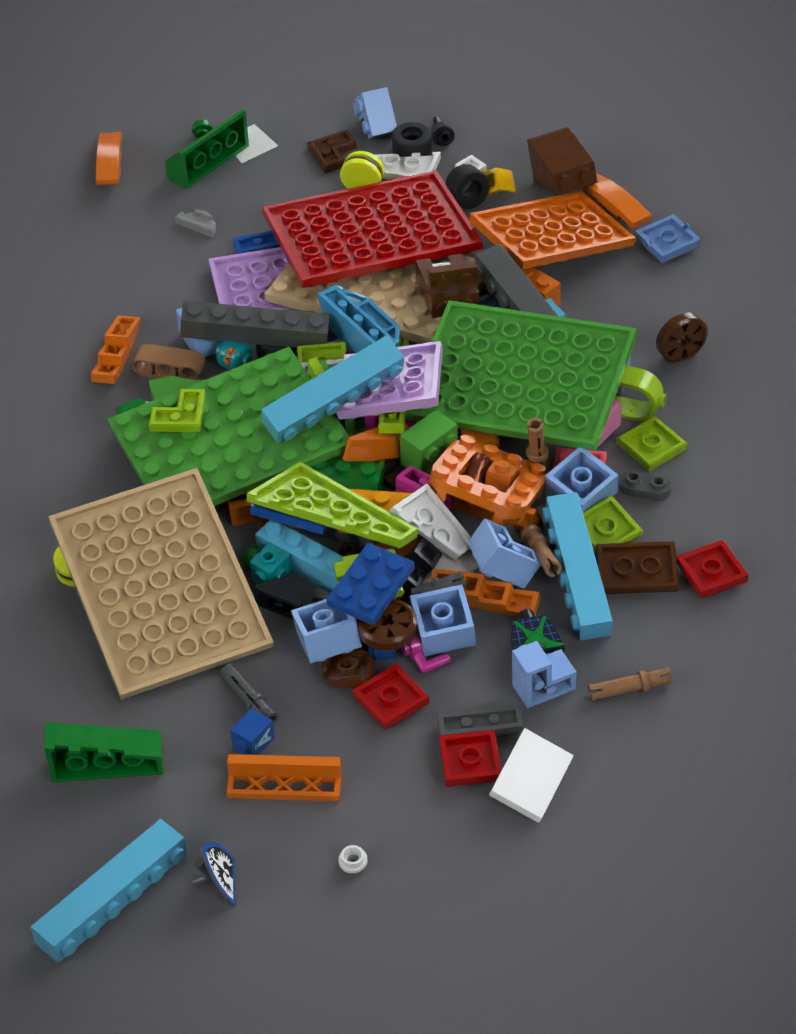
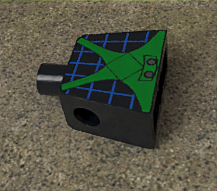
[511,609,565,654]

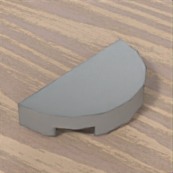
[174,209,216,238]

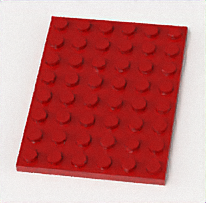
[262,170,483,288]

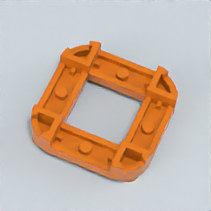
[428,435,546,524]

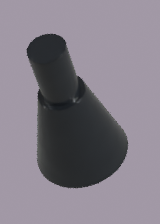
[433,116,455,146]

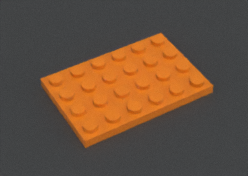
[469,191,636,270]

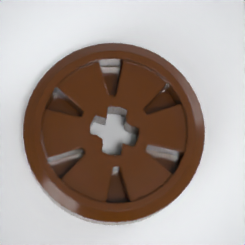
[656,313,708,362]
[357,599,417,651]

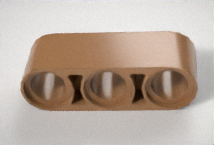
[132,344,206,380]

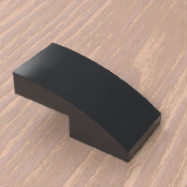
[403,537,442,592]

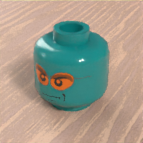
[216,341,253,370]

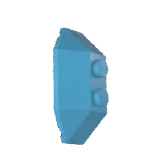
[317,285,400,353]

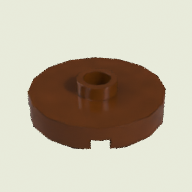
[321,648,376,688]

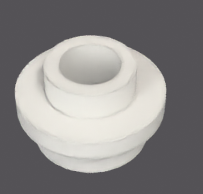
[338,845,368,873]

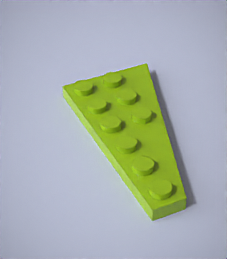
[247,462,418,548]

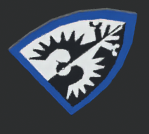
[192,842,235,906]

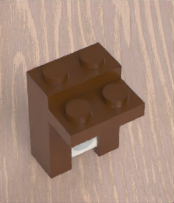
[415,254,479,318]

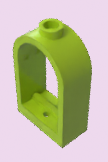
[615,366,667,421]

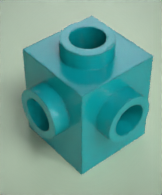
[250,542,292,584]

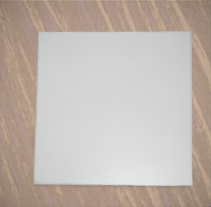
[236,124,278,163]

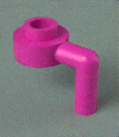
[401,634,451,673]

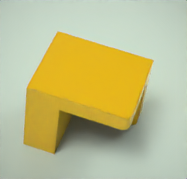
[483,167,516,197]

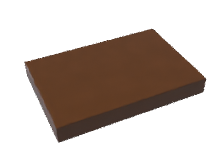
[596,541,679,595]

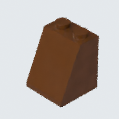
[527,127,598,196]

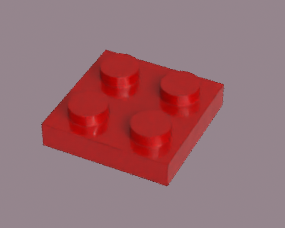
[676,540,749,599]
[352,664,429,730]
[439,730,502,787]

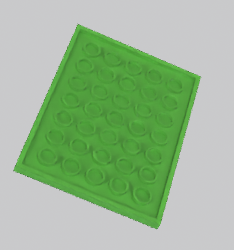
[405,300,638,451]
[107,347,349,506]

